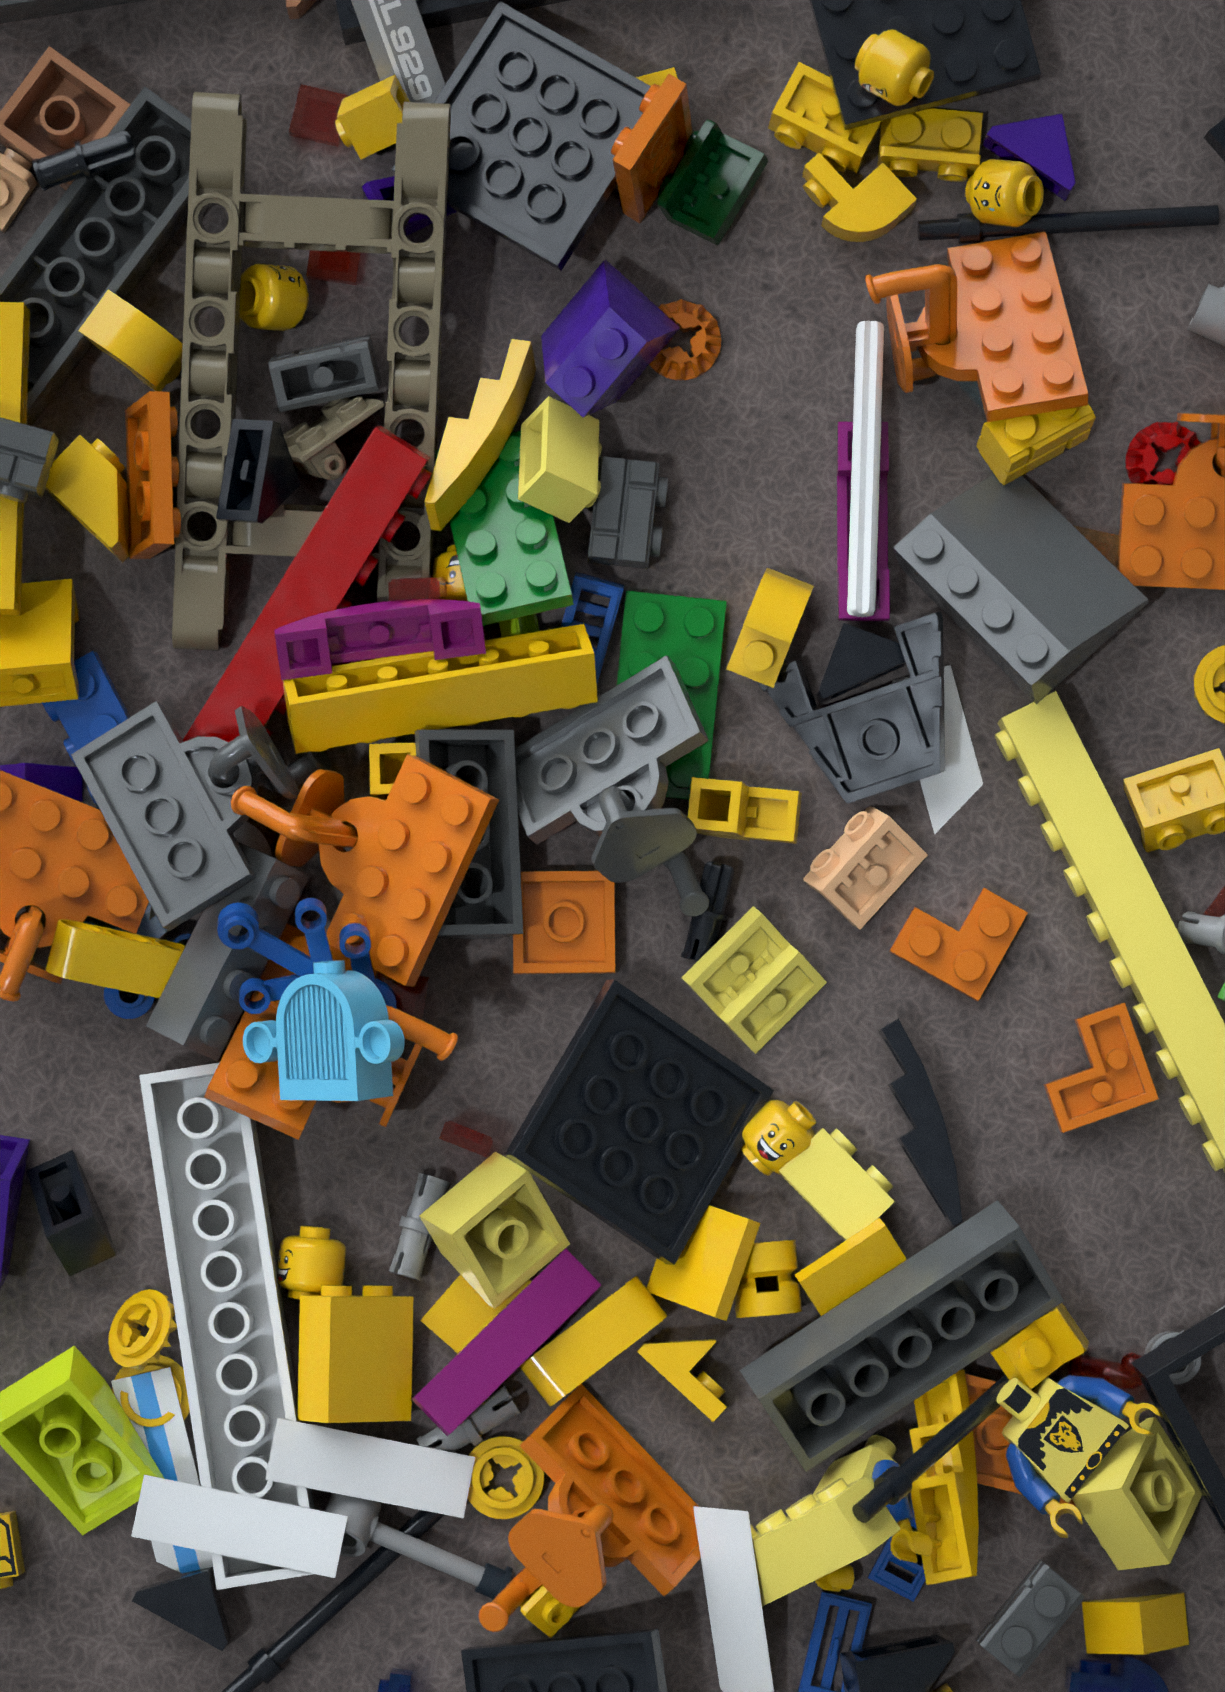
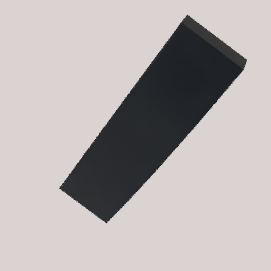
[879,1018,962,1226]

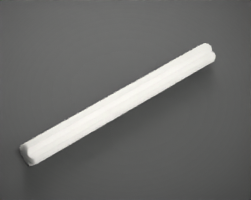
[847,321,884,617]

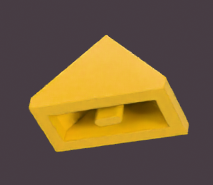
[1081,1592,1189,1655]

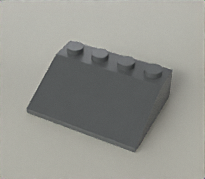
[893,474,1149,705]

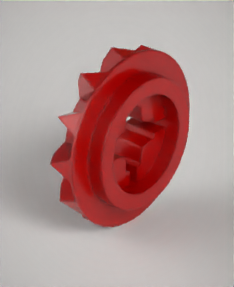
[1125,422,1200,485]

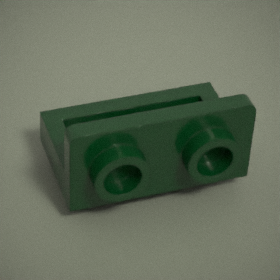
[657,119,769,246]

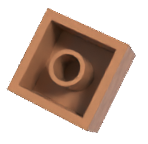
[0,46,131,190]

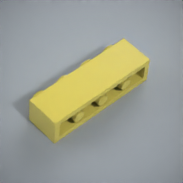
[750,1476,900,1606]

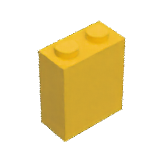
[297,1285,414,1423]

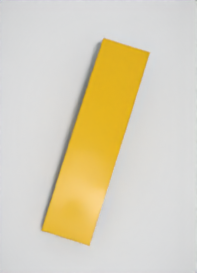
[424,339,536,531]
[909,1369,979,1585]

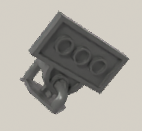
[515,655,709,917]
[71,701,331,931]

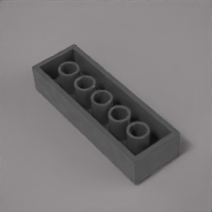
[739,1200,1064,1472]

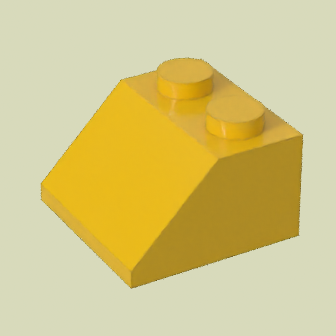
[45,435,129,563]

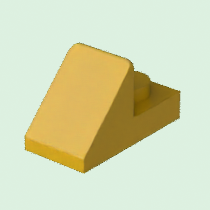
[990,1303,1089,1390]
[637,1339,727,1422]

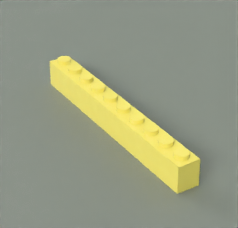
[995,691,1225,1172]

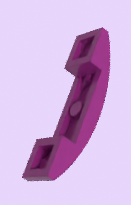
[837,422,890,621]
[274,599,486,680]

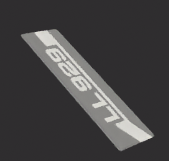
[351,0,445,103]

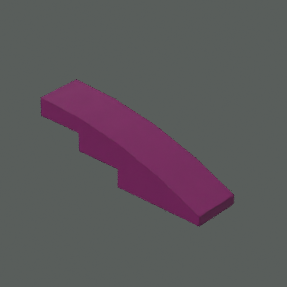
[412,1248,601,1436]

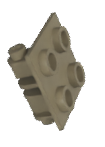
[283,396,385,480]

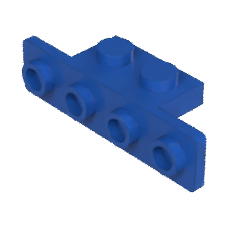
[42,651,130,809]

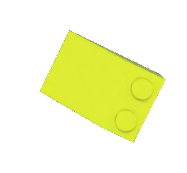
[0,1346,165,1536]

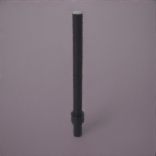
[917,205,1219,244]
[852,1375,1009,1523]
[221,1510,445,1692]

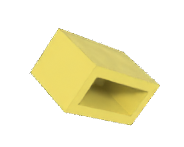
[518,396,602,523]
[779,1128,895,1241]

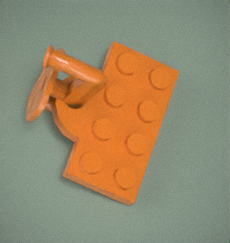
[865,232,1088,422]
[1117,413,1225,590]
[231,754,499,987]
[0,770,149,1002]
[204,924,458,1140]
[478,1384,701,1632]

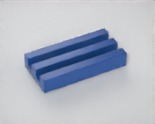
[798,1591,872,1692]

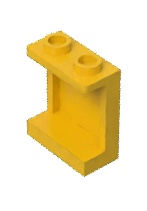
[0,579,79,707]

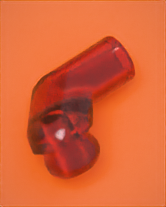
[1068,1353,1142,1390]

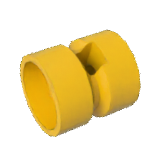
[734,1240,802,1318]

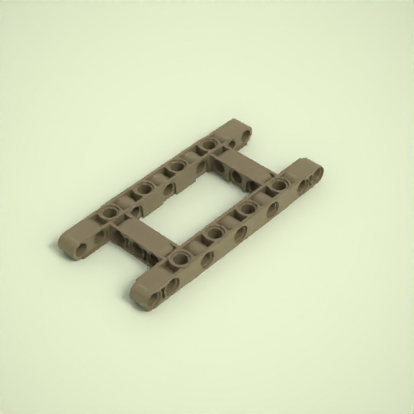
[172,92,451,651]

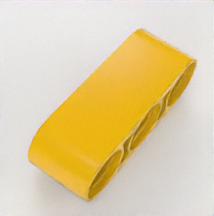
[45,919,186,998]
[519,1275,667,1407]

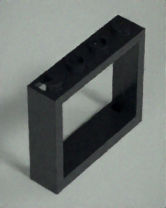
[1131,1307,1225,1534]

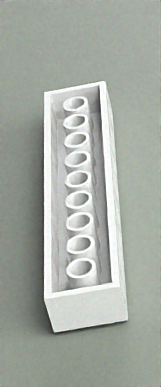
[139,1062,315,1590]

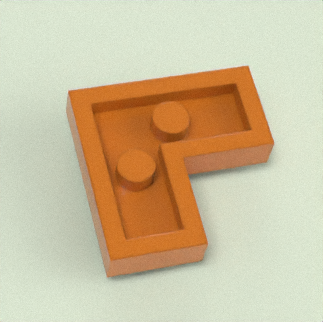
[889,888,1028,1002]
[1043,1003,1159,1133]

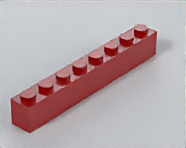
[183,425,433,742]

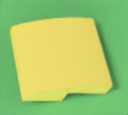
[681,906,827,1054]

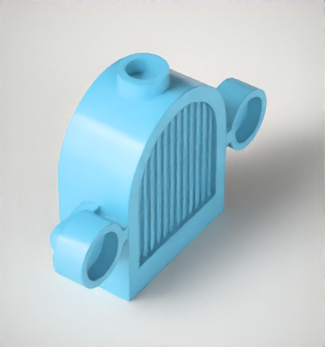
[243,960,405,1101]

